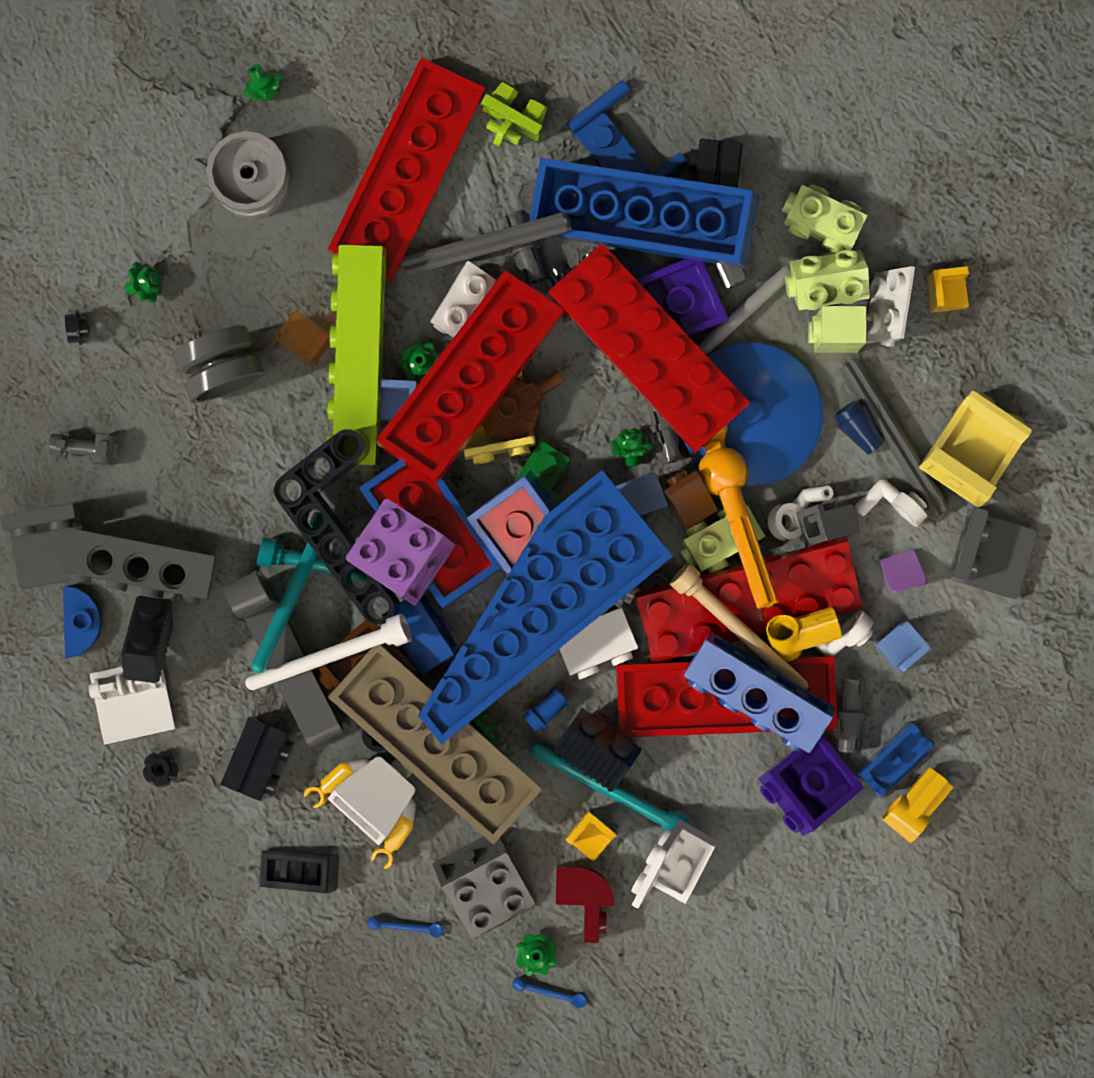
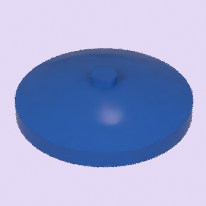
[683,342,823,487]

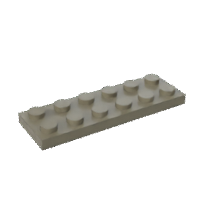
[328,645,542,845]

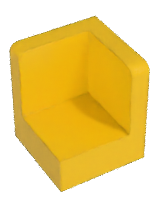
[927,266,970,313]
[565,810,617,862]

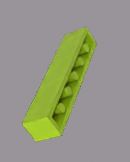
[327,245,387,465]

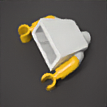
[304,756,416,869]

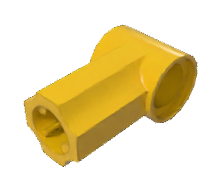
[766,607,842,662]
[882,767,954,843]

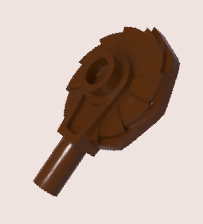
[479,370,564,442]

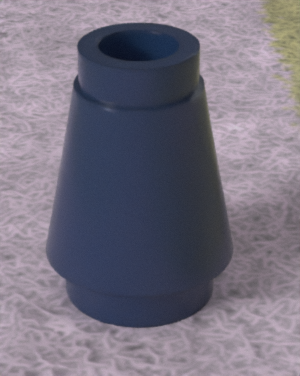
[834,400,884,455]

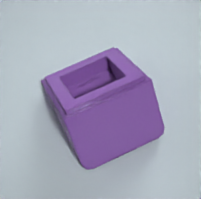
[879,550,927,594]

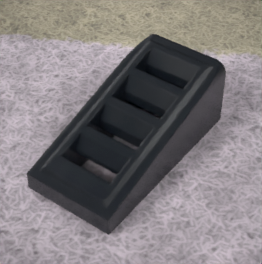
[259,850,339,894]

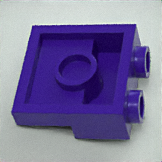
[637,259,728,338]
[758,734,864,836]

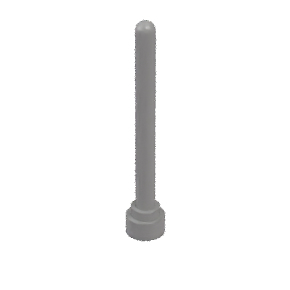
[697,266,791,355]

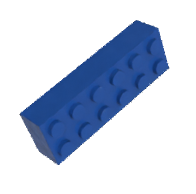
[529,158,760,268]

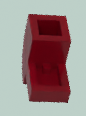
[555,865,614,943]

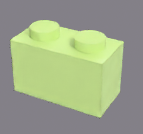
[808,306,866,353]

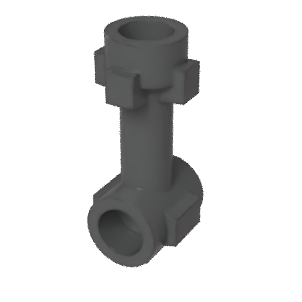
[49,431,120,466]

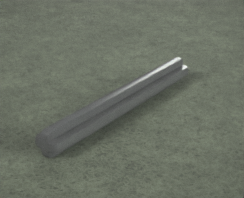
[402,212,571,275]
[841,358,949,517]

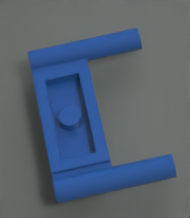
[566,80,688,178]

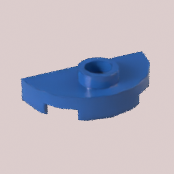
[63,586,102,659]

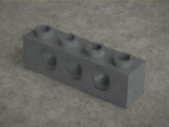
[62,528,216,605]

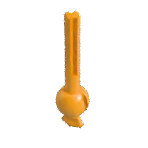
[698,426,778,609]

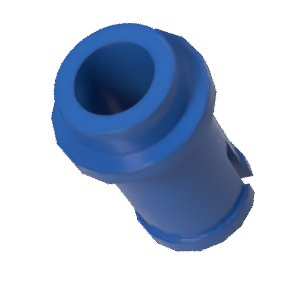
[522,687,570,733]

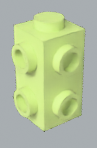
[782,185,867,254]
[785,250,870,310]
[680,505,765,573]

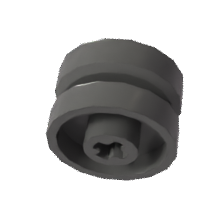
[172,325,265,403]

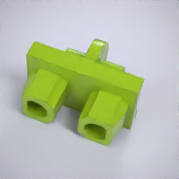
[481,82,547,147]

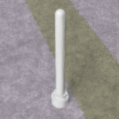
[245,614,412,690]

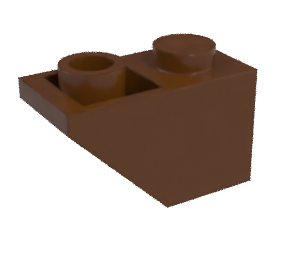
[663,470,717,532]

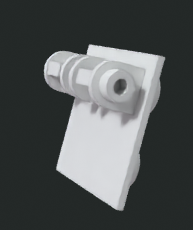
[430,261,497,338]
[866,266,915,347]
[88,667,175,745]

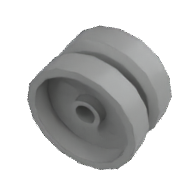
[206,131,291,220]

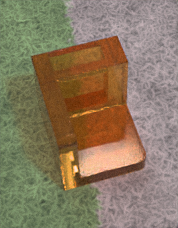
[274,311,330,368]

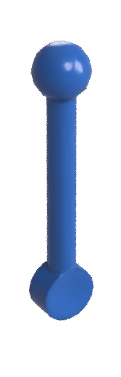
[367,916,443,938]
[512,977,586,1008]

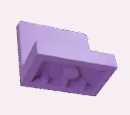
[346,499,456,606]

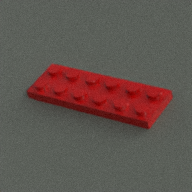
[327,57,486,282]
[548,243,750,454]
[376,270,564,485]
[635,537,863,664]
[616,657,838,737]

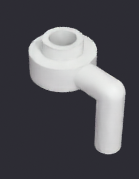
[854,479,928,527]
[768,486,833,540]
[814,610,873,657]

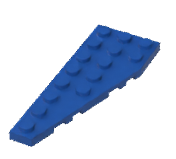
[418,470,673,745]

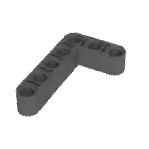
[222,571,344,749]

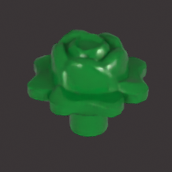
[243,64,284,102]
[125,262,162,303]
[398,341,439,383]
[610,428,653,467]
[515,933,557,976]

